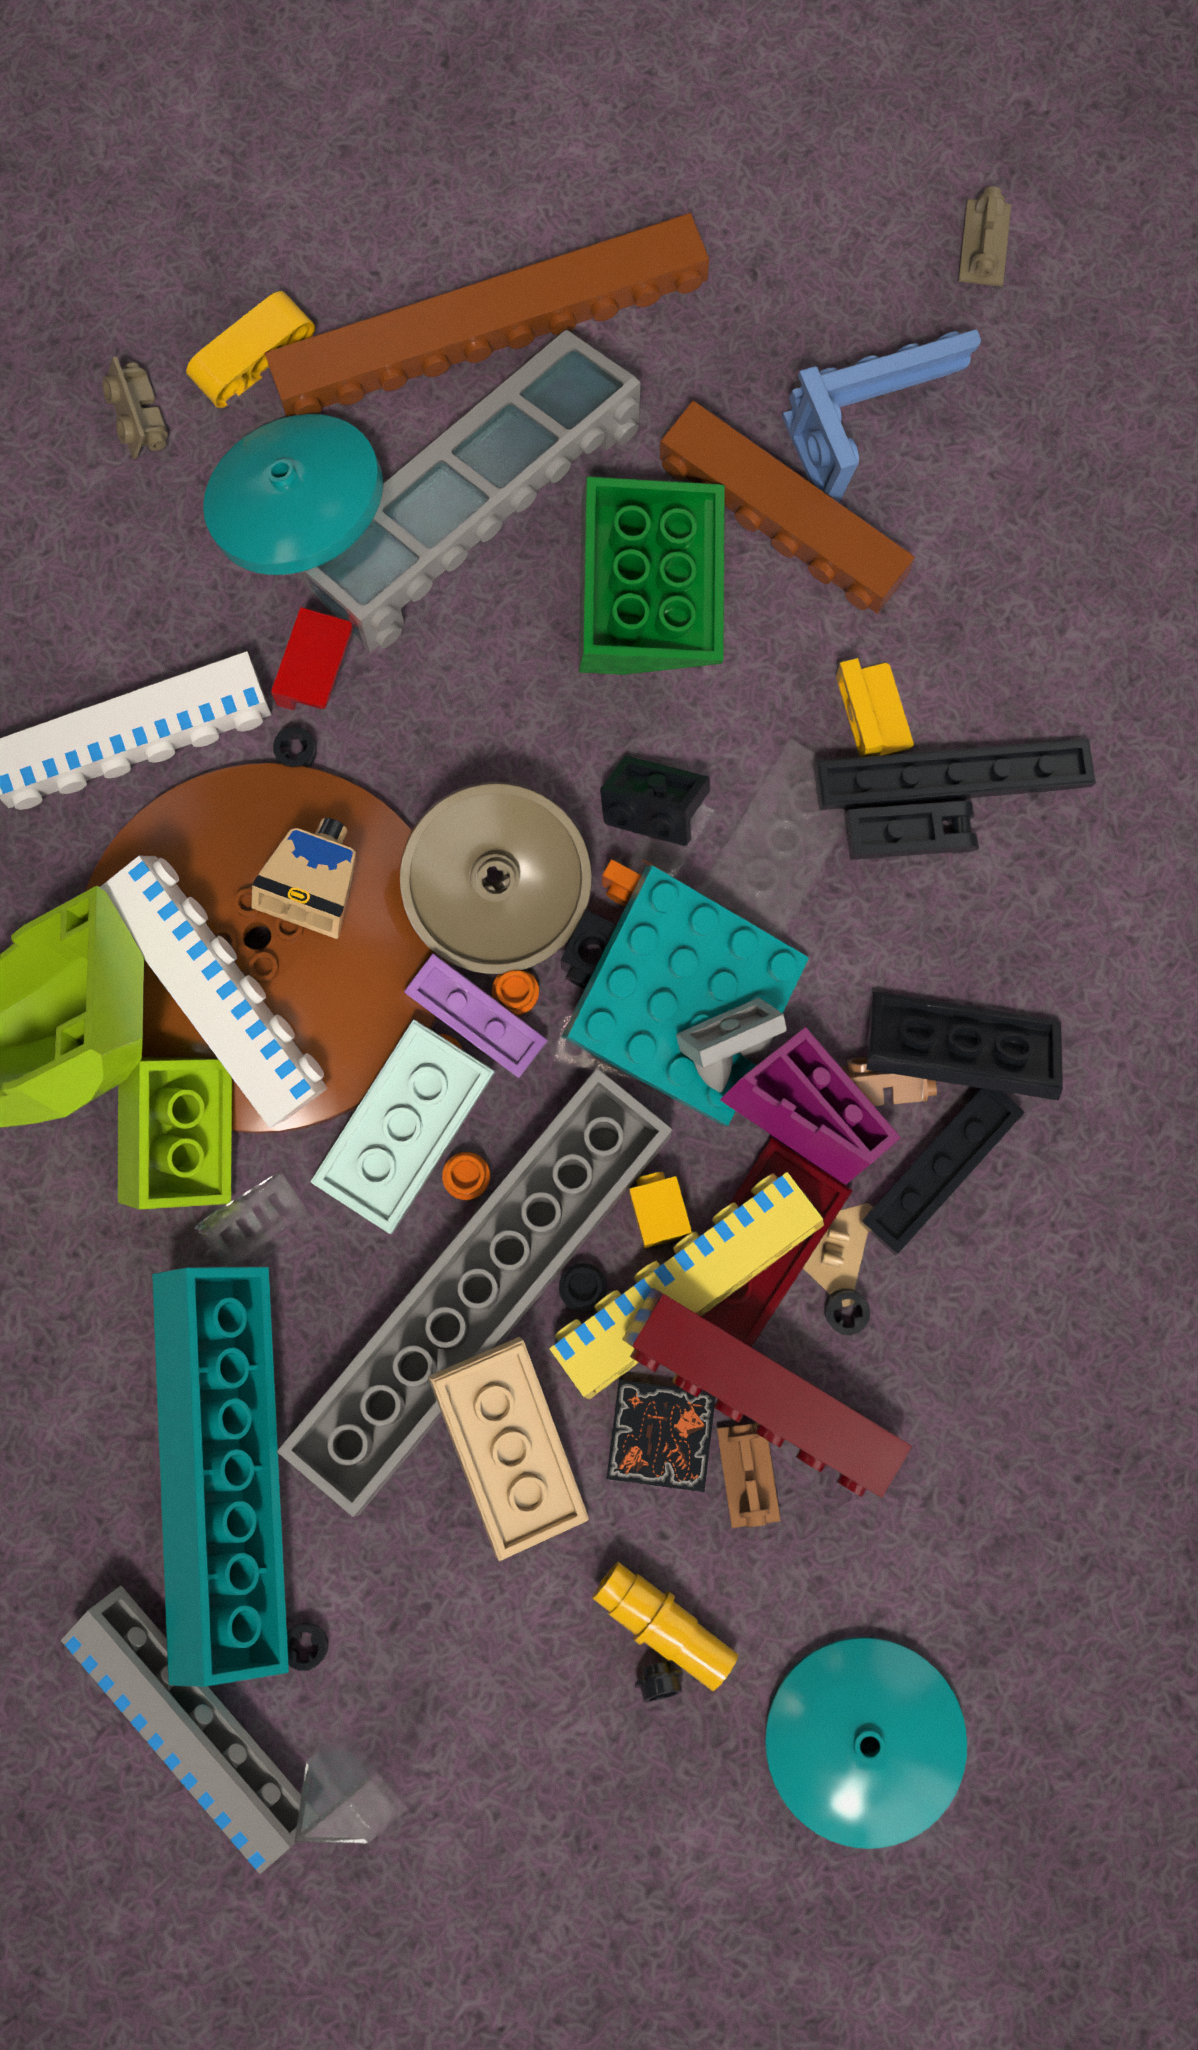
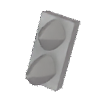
[676,998,787,1092]

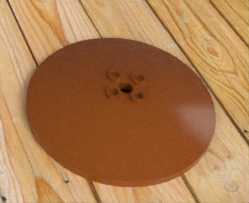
[85,763,451,1134]

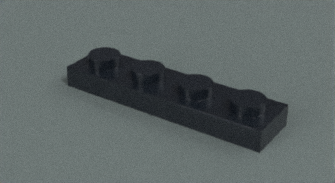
[860,1088,1025,1256]

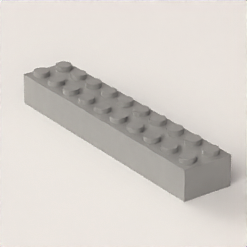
[277,1068,673,1517]

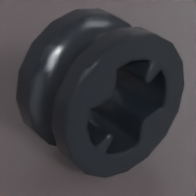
[273,726,317,768]
[824,1288,870,1335]
[287,1623,328,1671]

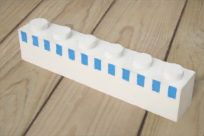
[0,651,271,810]
[100,856,328,1128]

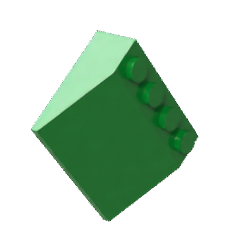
[578,477,725,675]

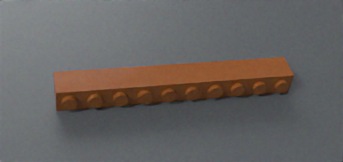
[265,213,709,417]

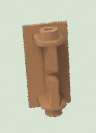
[841,1057,937,1106]
[717,1423,781,1528]

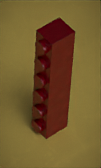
[622,1288,912,1498]

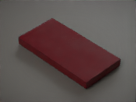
[701,1138,853,1348]

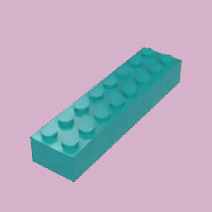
[152,1267,289,1687]

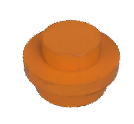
[492,970,539,1016]
[442,1152,490,1201]

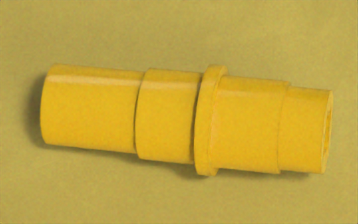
[592,1562,739,1692]

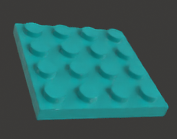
[561,865,809,1126]

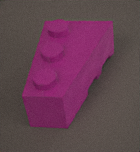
[720,1027,901,1185]

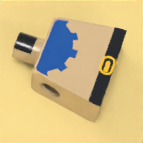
[252,818,356,939]

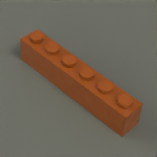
[659,400,915,614]

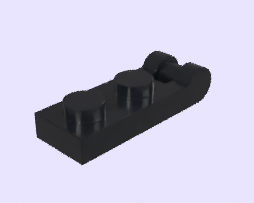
[844,801,979,860]

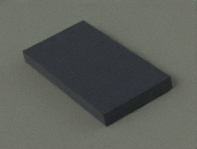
[866,991,1063,1101]

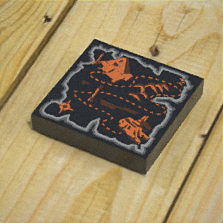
[606,1380,716,1492]

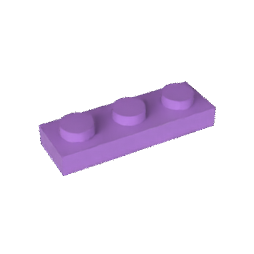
[404,953,548,1078]

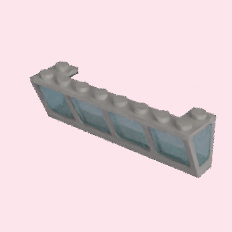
[297,330,641,653]

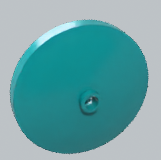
[203,414,383,575]
[764,1637,967,1849]

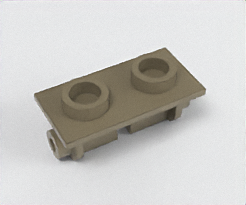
[958,186,1011,287]
[102,357,168,459]

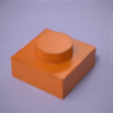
[602,859,642,907]

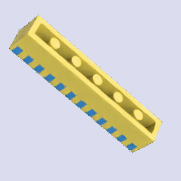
[549,1172,824,1400]

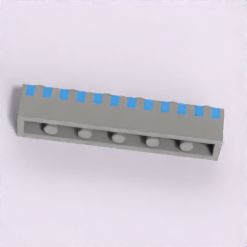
[61,1585,320,1874]

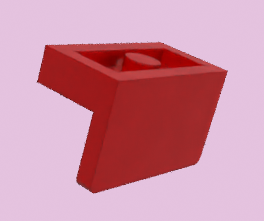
[271,607,353,711]

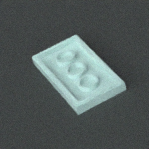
[311,1020,496,1234]

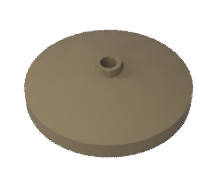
[399,782,592,974]

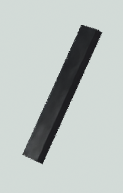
[813,739,1096,811]

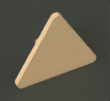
[803,1203,873,1307]

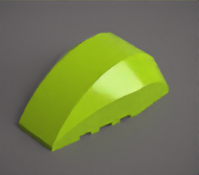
[0,886,144,1128]

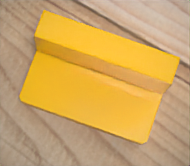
[836,658,914,757]

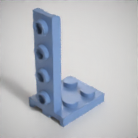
[782,329,981,503]

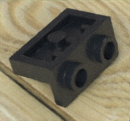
[600,755,710,846]

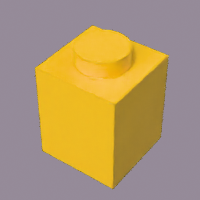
[629,1172,692,1249]

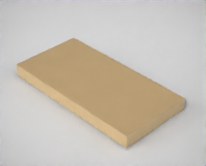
[428,1337,589,1561]

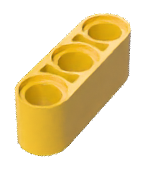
[186,291,315,408]

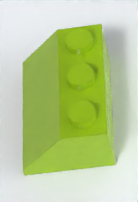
[118,1057,232,1210]

